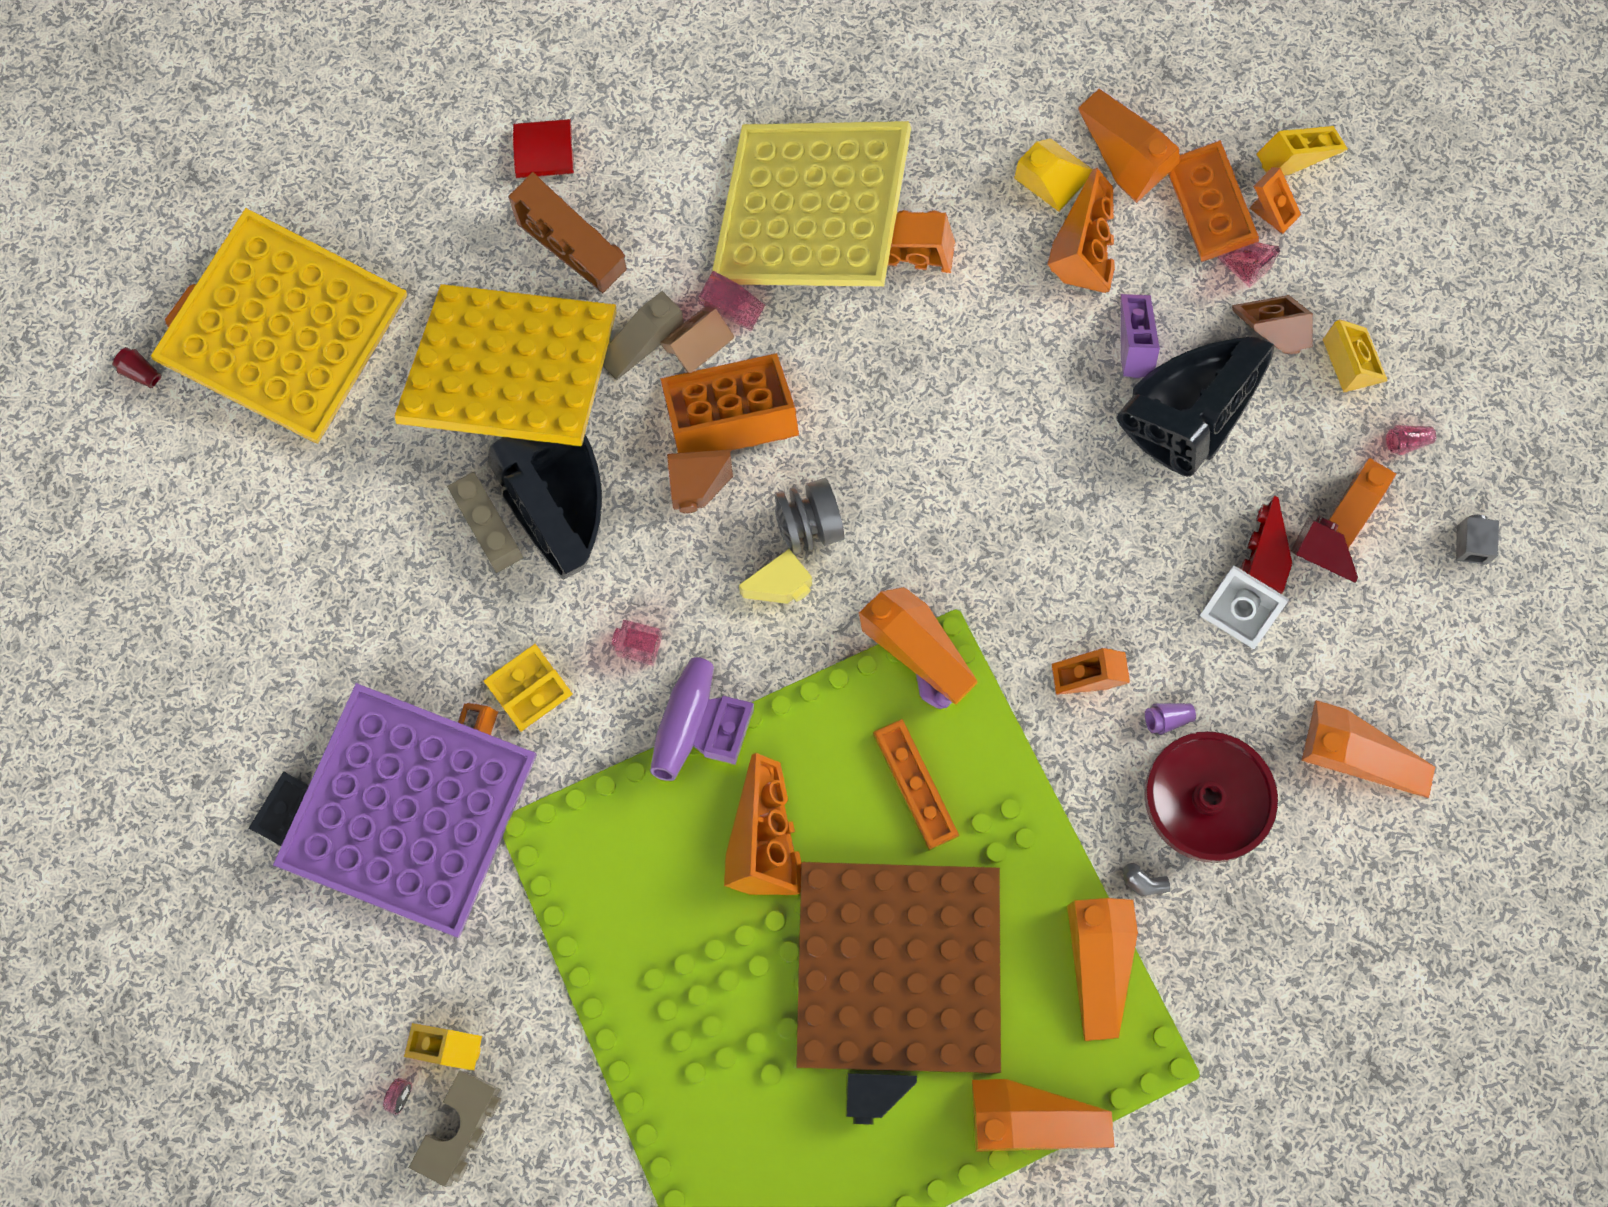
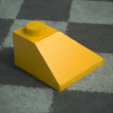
[1014,138,1093,212]

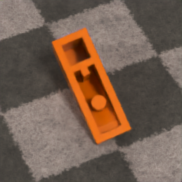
[1328,458,1397,548]

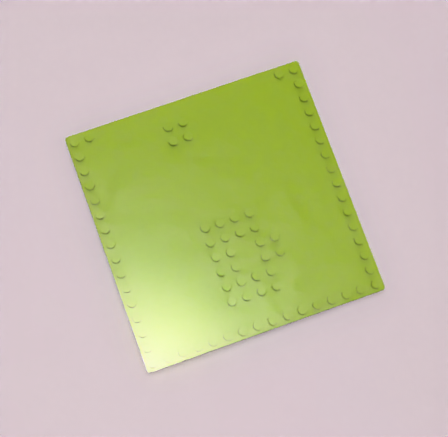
[503,609,1200,1207]

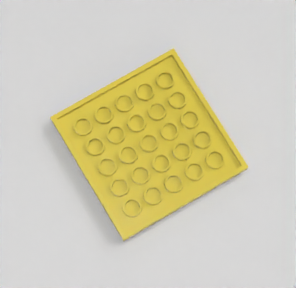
[711,121,911,287]

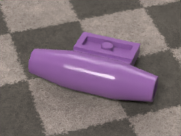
[650,657,754,781]

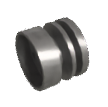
[774,477,845,555]

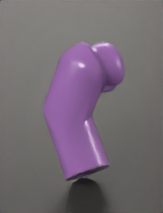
[916,674,952,709]

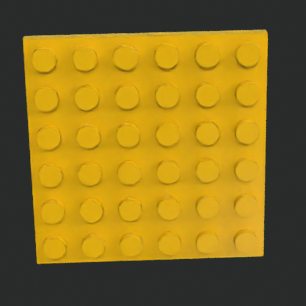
[151,208,407,444]
[394,284,616,446]

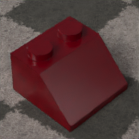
[1291,515,1358,583]

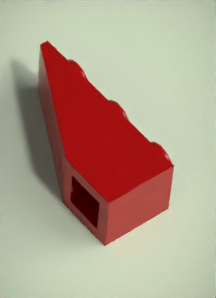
[1240,496,1293,594]

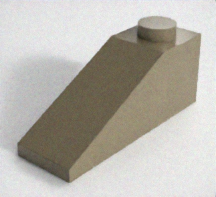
[603,291,684,381]

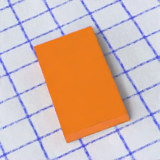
[1168,140,1259,262]

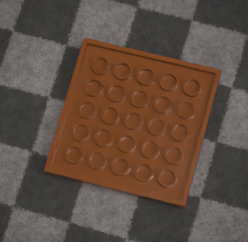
[796,862,1001,1073]

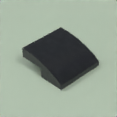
[248,771,309,846]

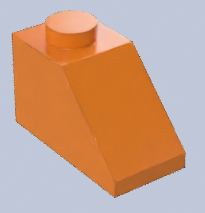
[1052,648,1130,695]

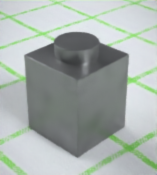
[1456,515,1499,565]

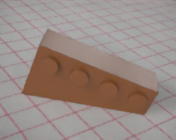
[508,172,627,293]

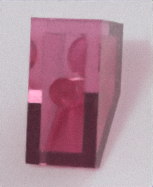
[699,271,765,331]

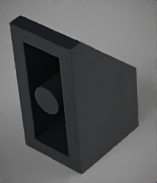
[846,1074,917,1125]

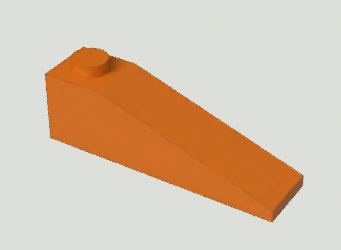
[1078,89,1180,203]
[1047,168,1115,293]
[859,587,977,705]
[1301,700,1435,798]
[724,753,801,895]
[1067,898,1138,1041]
[972,1079,1115,1152]

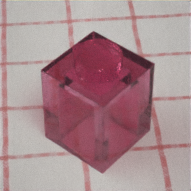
[612,619,663,666]

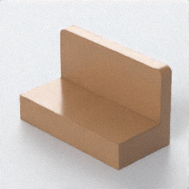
[660,307,734,373]

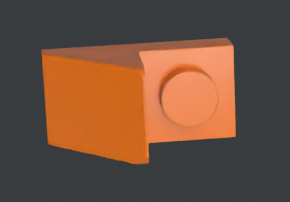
[1249,167,1301,234]

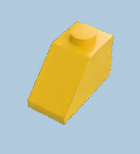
[404,1023,482,1071]

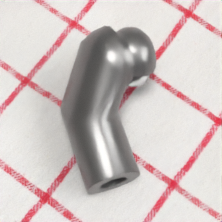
[1122,863,1170,896]

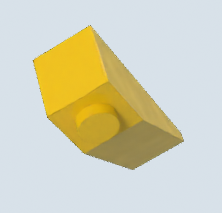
[1256,126,1348,176]

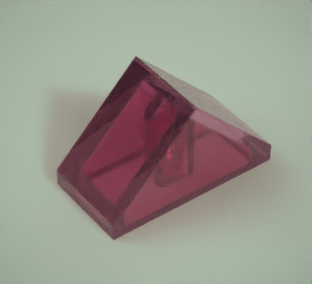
[1217,242,1280,288]

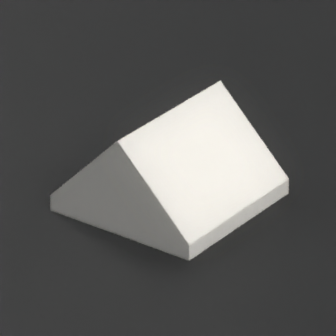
[1200,565,1289,649]

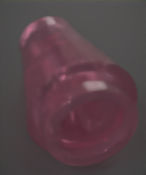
[1386,425,1436,455]

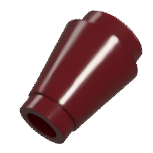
[112,347,162,389]

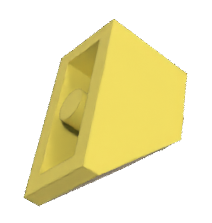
[739,549,812,604]

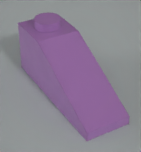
[1120,294,1160,378]

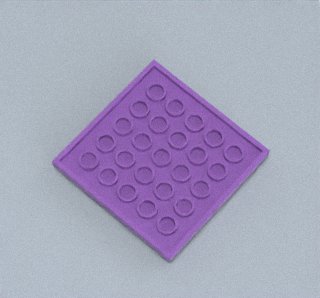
[273,683,537,938]

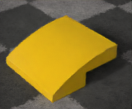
[483,643,573,732]

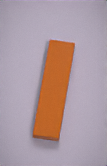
[873,719,959,850]

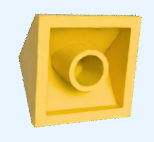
[1323,319,1388,393]

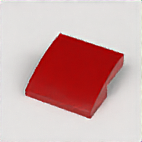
[513,119,574,178]

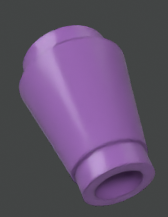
[1145,703,1196,735]

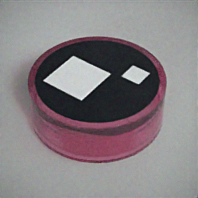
[383,1078,412,1115]

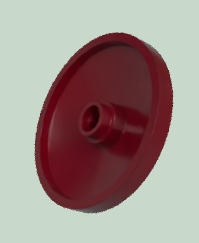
[1144,731,1278,863]

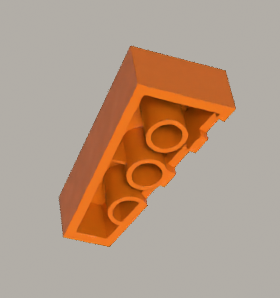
[888,210,955,273]

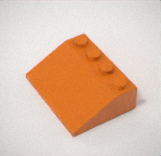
[660,353,799,453]

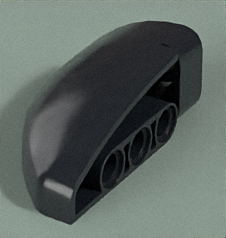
[1117,337,1274,477]
[488,434,602,580]

